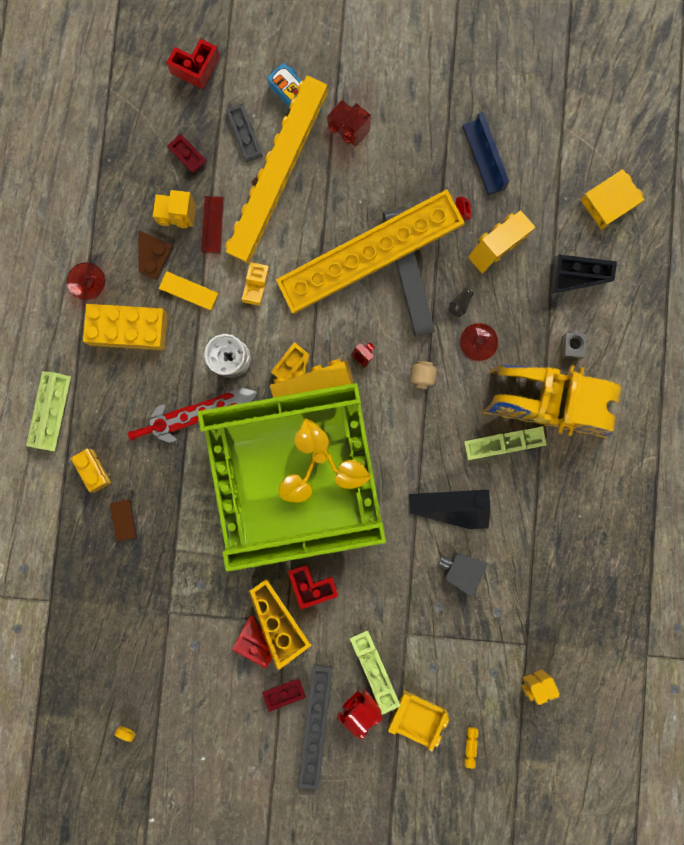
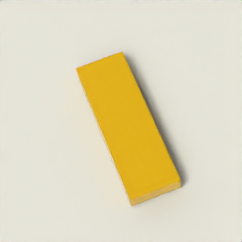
[159,271,219,311]

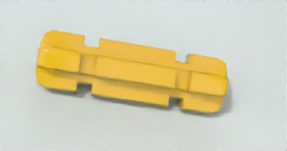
[464,727,478,769]

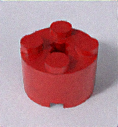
[337,689,383,739]

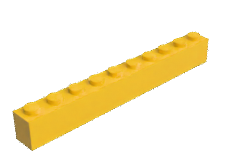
[225,75,329,264]

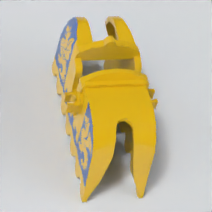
[482,365,622,438]

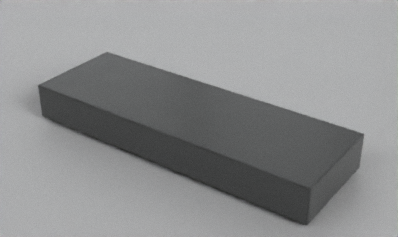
[226,104,263,163]

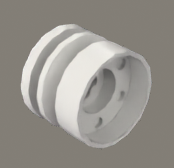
[204,334,251,379]

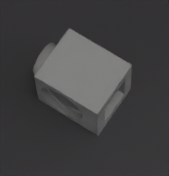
[561,330,586,360]

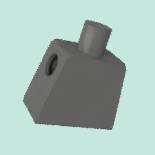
[437,552,488,597]

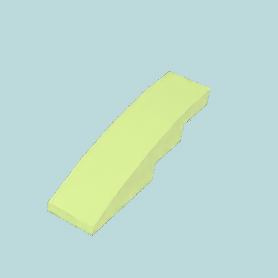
[464,426,547,460]

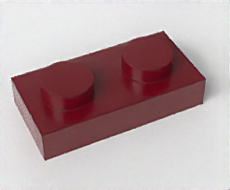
[167,134,207,175]
[262,677,306,712]

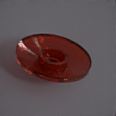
[67,262,105,300]
[460,323,498,361]

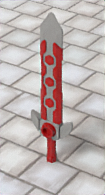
[128,388,257,443]

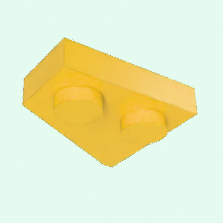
[270,342,309,379]

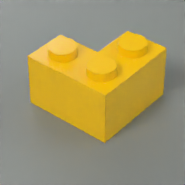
[153,190,197,228]

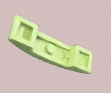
[350,631,401,714]

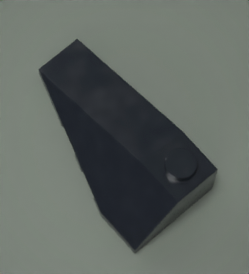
[409,489,490,529]

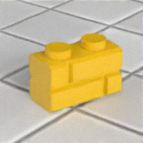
[71,449,112,492]
[521,669,559,705]

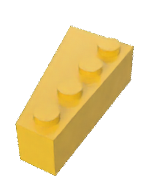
[269,359,354,398]
[248,579,311,670]

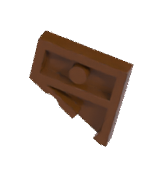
[138,231,174,281]

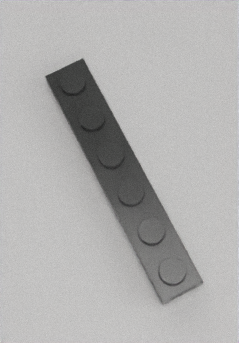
[298,665,333,790]

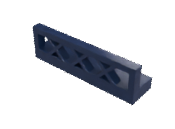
[463,112,509,195]

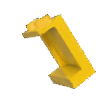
[581,169,645,230]
[387,690,449,751]

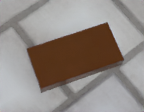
[110,500,137,542]

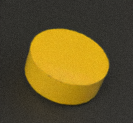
[114,726,136,742]

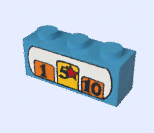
[267,63,322,113]

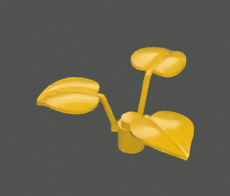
[279,419,371,503]

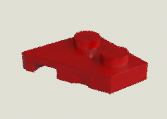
[231,615,272,669]

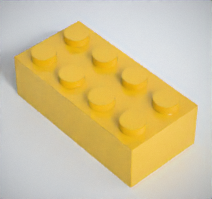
[83,304,168,350]

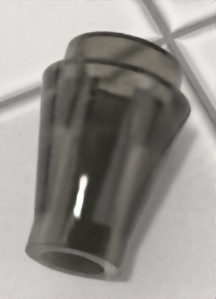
[448,288,474,317]

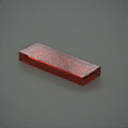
[201,196,224,254]

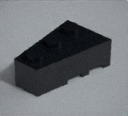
[549,254,617,295]

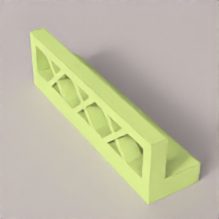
[26,371,71,451]

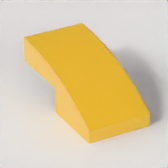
[242,262,269,306]

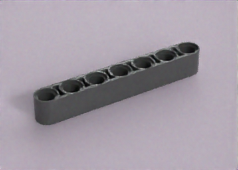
[383,207,434,337]

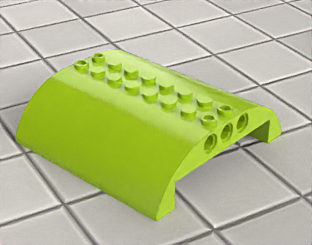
[197,383,386,572]

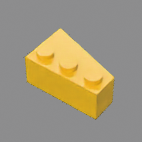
[468,210,536,274]

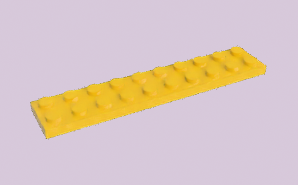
[276,189,465,314]

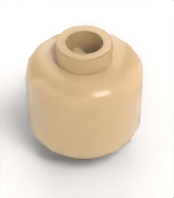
[410,361,437,389]

